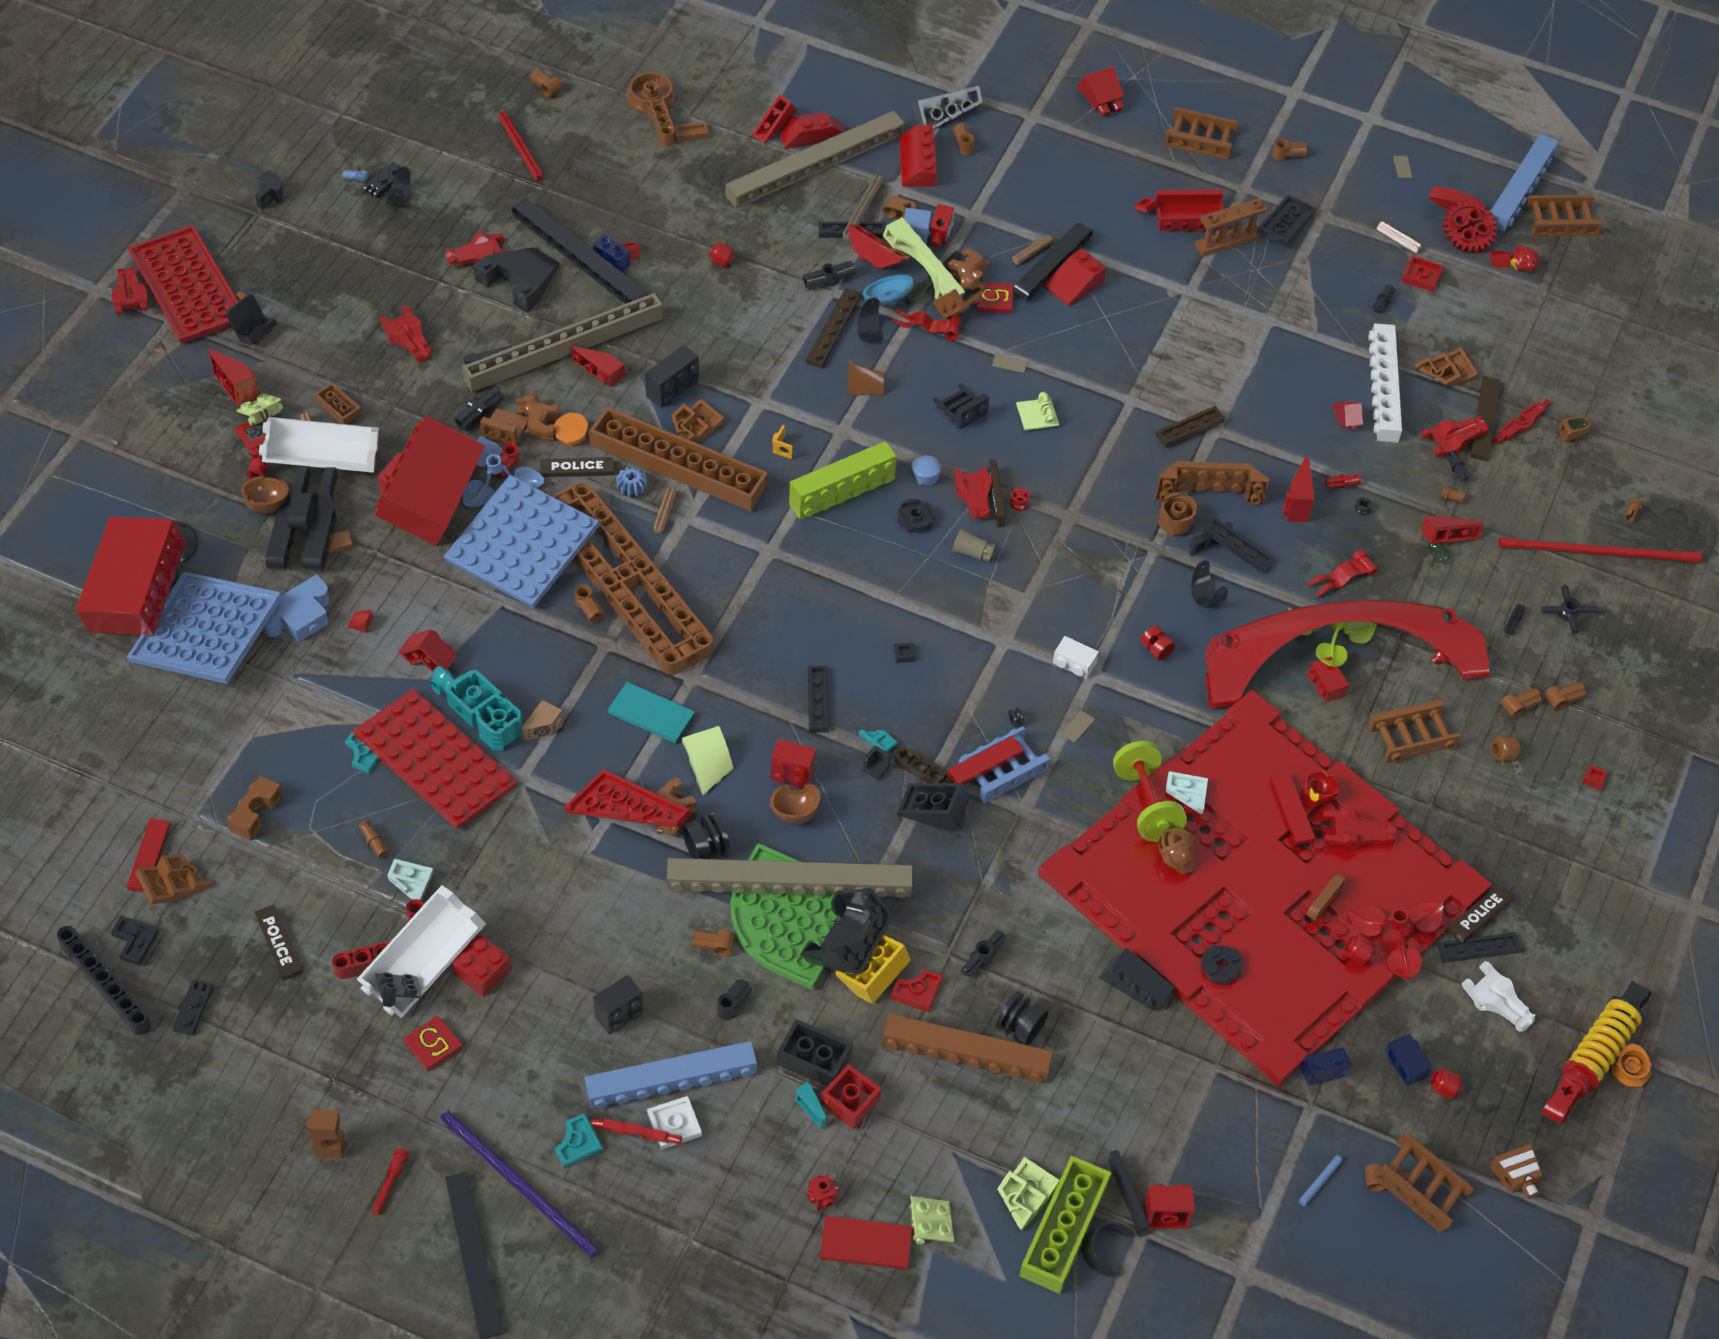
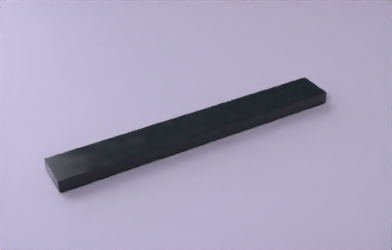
[445,1172,502,1339]

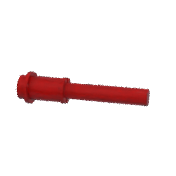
[371,1148,409,1215]

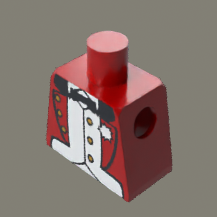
[930,203,954,248]

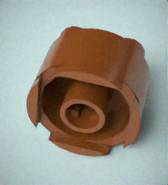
[1158,493,1197,537]

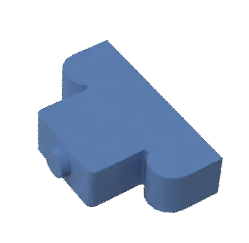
[262,574,330,642]

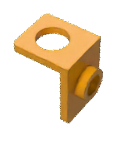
[772,425,793,459]

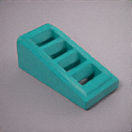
[795,1081,826,1129]

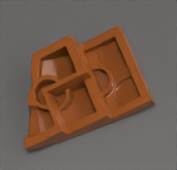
[671,399,726,443]

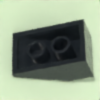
[897,783,970,829]

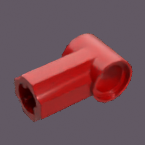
[492,442,519,480]

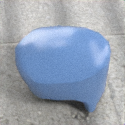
[911,455,941,486]

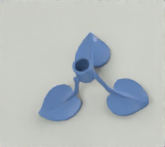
[463,436,545,508]

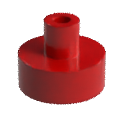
[1431,649,1449,664]

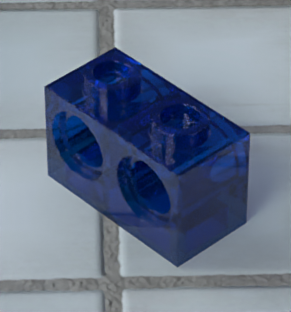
[593,234,631,272]

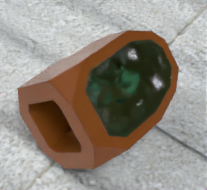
[1559,416,1592,441]

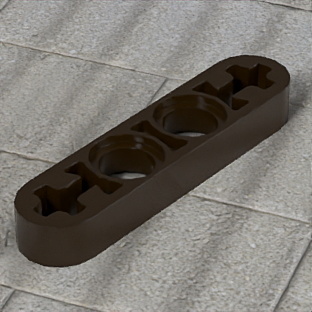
[895,747,954,783]

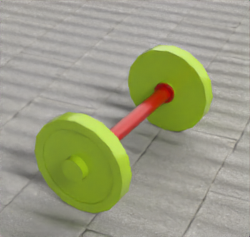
[1113,741,1187,842]

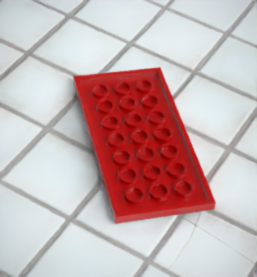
[127,225,238,344]
[353,688,518,830]

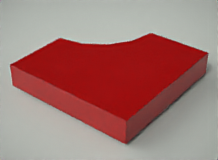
[890,969,943,1013]

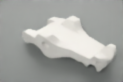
[1462,961,1535,1032]

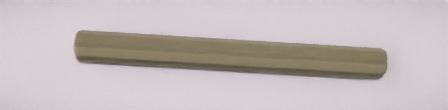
[843,175,883,240]

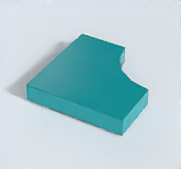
[345,727,379,774]
[554,1113,603,1169]

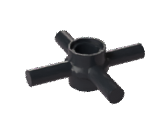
[1541,585,1599,634]

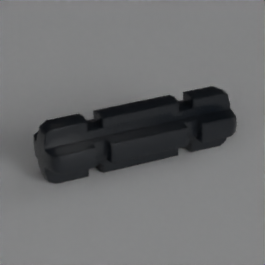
[1504,604,1526,635]

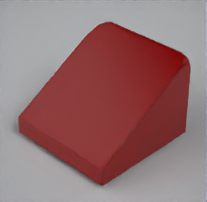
[620,242,640,260]
[1489,250,1511,268]
[348,610,373,633]

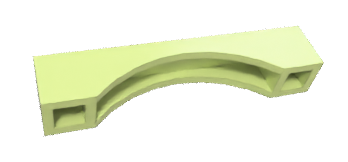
[883,217,965,299]

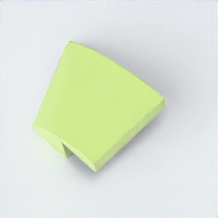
[682,726,733,795]
[997,1157,1060,1230]

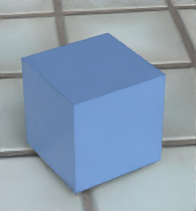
[904,208,931,246]

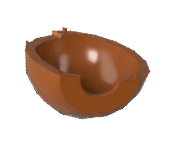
[241,476,289,514]
[770,784,821,825]

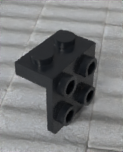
[226,294,278,344]

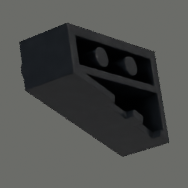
[1098,948,1174,1011]

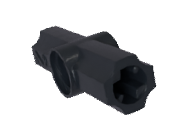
[802,261,856,289]
[454,387,504,430]

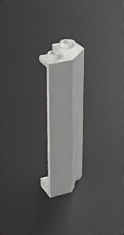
[259,417,380,472]
[357,886,486,1018]

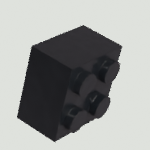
[593,975,643,1034]

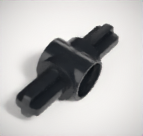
[961,930,1006,977]

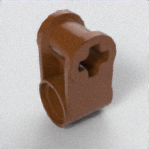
[882,195,916,220]

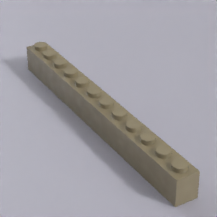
[726,111,905,209]
[462,293,663,392]
[667,858,912,898]

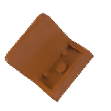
[933,288,984,319]

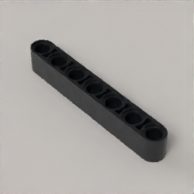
[1013,222,1093,302]
[57,925,151,1035]

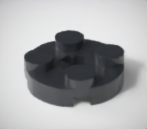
[897,499,934,533]
[1201,945,1243,985]

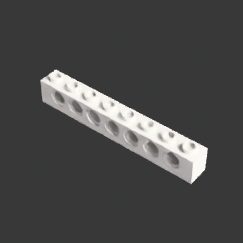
[1369,324,1402,442]

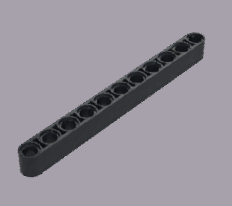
[511,199,648,304]

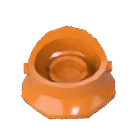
[554,413,588,446]
[1611,1043,1652,1087]

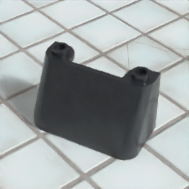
[800,888,891,975]

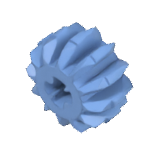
[616,467,647,498]

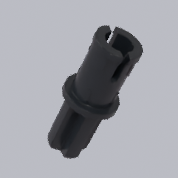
[1372,285,1395,313]
[1445,450,1470,482]

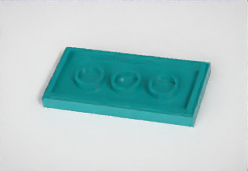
[608,682,695,743]

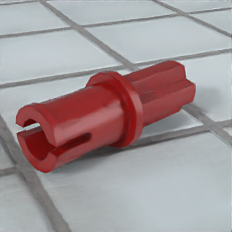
[1325,473,1361,488]

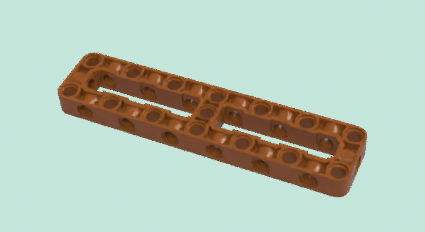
[551,482,713,675]

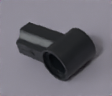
[717,979,752,1020]

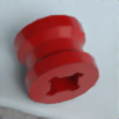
[246,458,268,479]
[1010,488,1030,511]

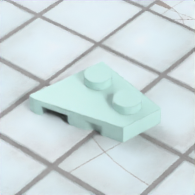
[1166,771,1208,814]
[387,859,434,901]

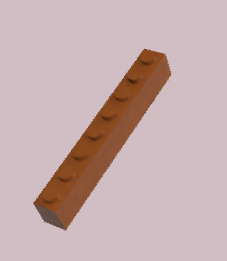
[882,1014,1053,1083]

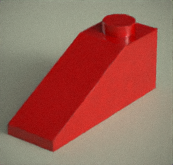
[751,95,797,144]
[1421,515,1483,544]

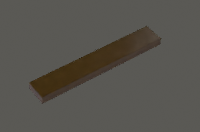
[1470,376,1501,461]

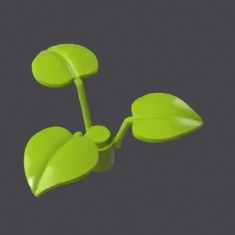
[1289,608,1377,667]

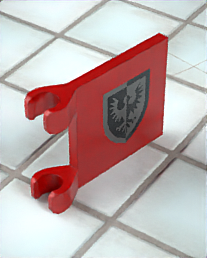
[234,415,269,459]

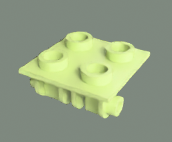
[1016,392,1059,430]
[236,393,283,425]
[910,1196,954,1244]

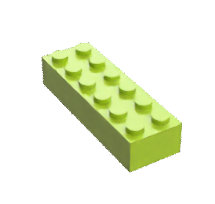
[789,441,897,520]
[1019,1156,1111,1294]

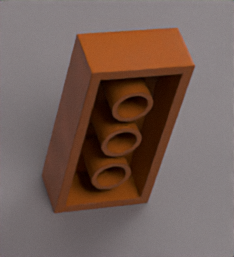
[314,383,362,425]

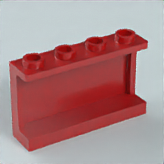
[1155,189,1223,231]

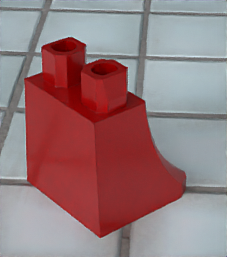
[1076,66,1124,116]

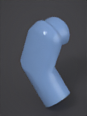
[342,170,369,183]

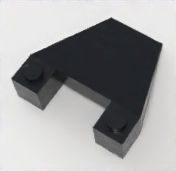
[473,247,560,312]

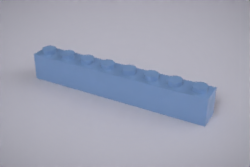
[1489,133,1559,232]
[585,1041,757,1109]

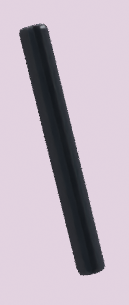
[906,251,962,306]

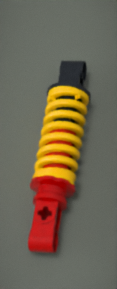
[1542,981,1652,1125]

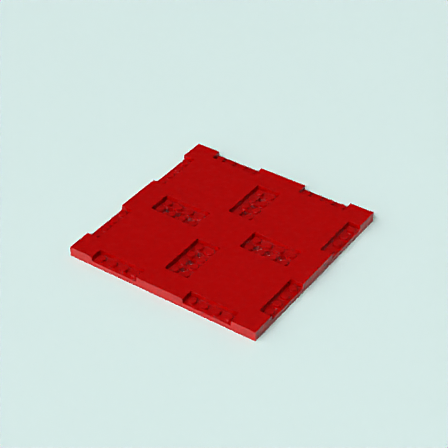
[1038,690,1492,1087]

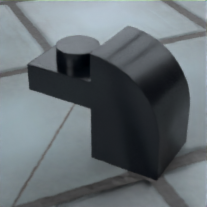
[255,170,284,210]

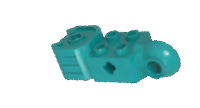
[429,666,523,751]

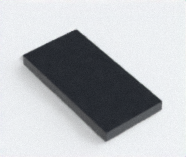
[1257,195,1317,246]

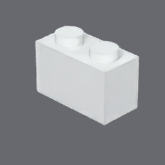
[1053,636,1099,679]

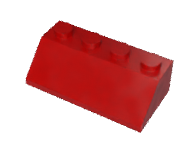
[899,125,936,187]

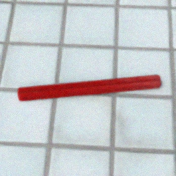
[498,111,543,181]

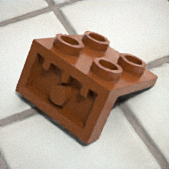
[480,409,528,444]

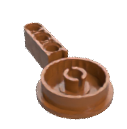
[626,72,676,147]

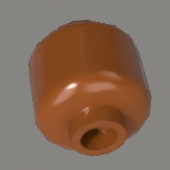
[1491,736,1521,761]

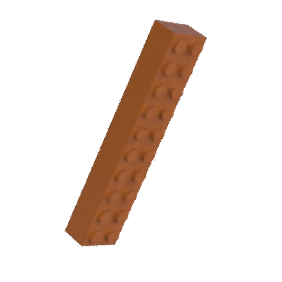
[589,407,768,511]

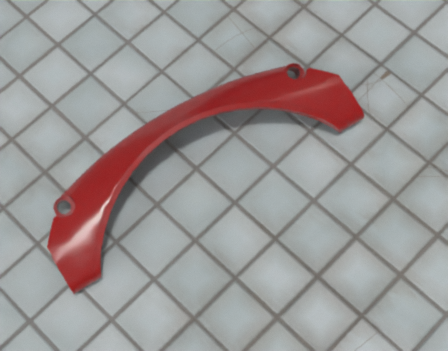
[1206,600,1489,709]

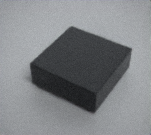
[894,643,915,663]

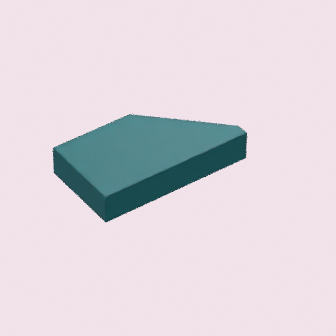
[859,730,898,753]

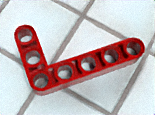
[332,899,424,979]

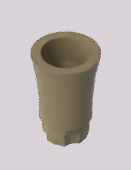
[952,528,996,562]

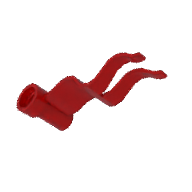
[892,309,961,341]
[1307,549,1378,597]

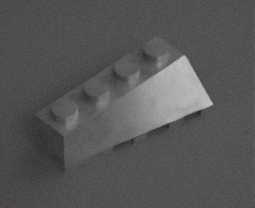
[912,86,982,128]

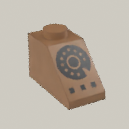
[521,700,564,741]

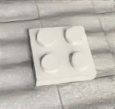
[647,1096,702,1150]

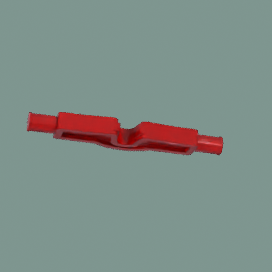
[1493,399,1551,444]
[591,1118,683,1145]

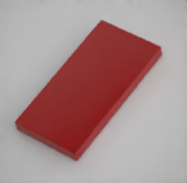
[820,1216,912,1270]

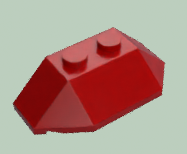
[781,111,846,149]
[847,224,910,269]

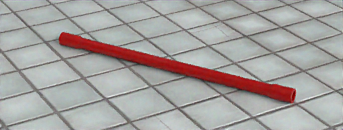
[1498,537,1702,563]

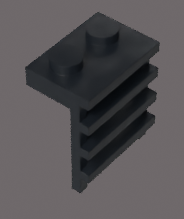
[933,383,989,429]

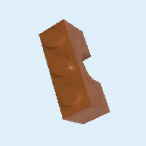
[227,776,283,841]
[306,1108,346,1159]

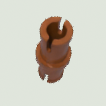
[358,820,389,859]

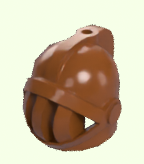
[1158,828,1195,874]

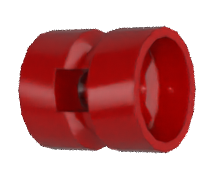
[1140,625,1176,661]

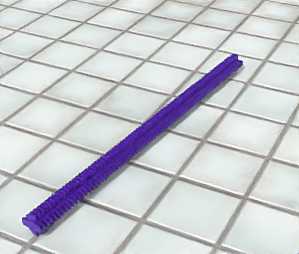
[440,1110,599,1258]

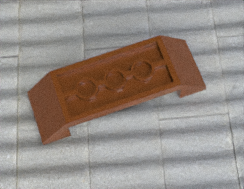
[1155,461,1269,505]

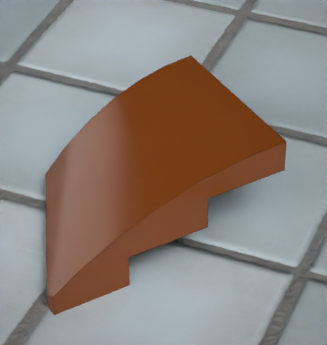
[1414,347,1479,386]
[136,854,213,905]

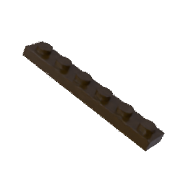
[806,287,861,368]

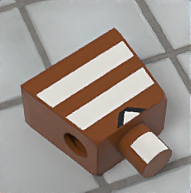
[1490,1144,1542,1199]

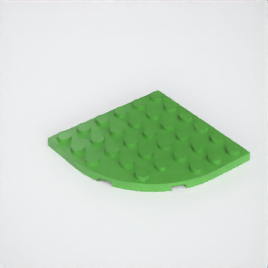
[731,843,837,990]

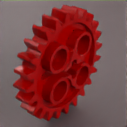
[1442,201,1498,254]

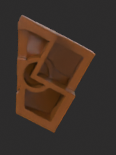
[848,360,884,395]

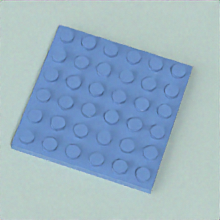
[443,475,600,608]
[127,572,283,684]

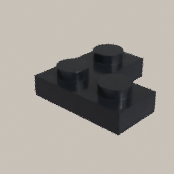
[111,916,159,966]

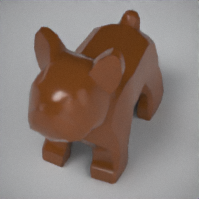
[948,248,990,290]
[516,393,559,442]
[654,777,697,836]

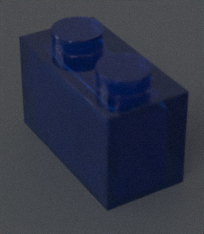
[1385,1034,1432,1086]
[1301,1047,1352,1086]

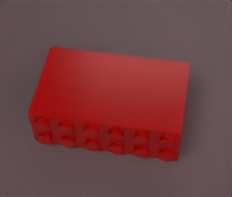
[375,415,485,546]
[75,517,186,635]

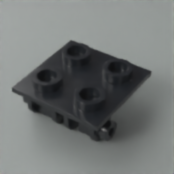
[375,972,423,1008]

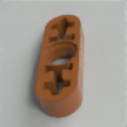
[1306,873,1346,921]

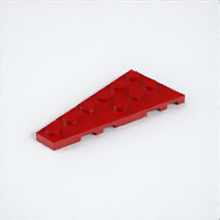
[564,769,691,828]

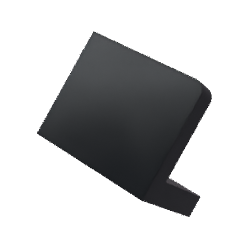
[863,745,891,781]

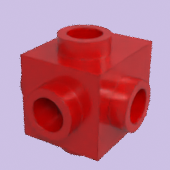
[806,1174,839,1212]

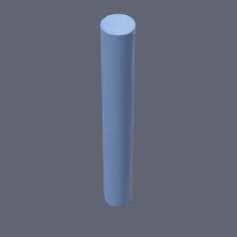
[1299,1155,1343,1206]

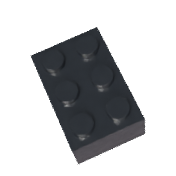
[645,345,699,408]
[777,1019,853,1087]

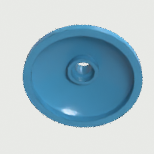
[863,275,914,305]

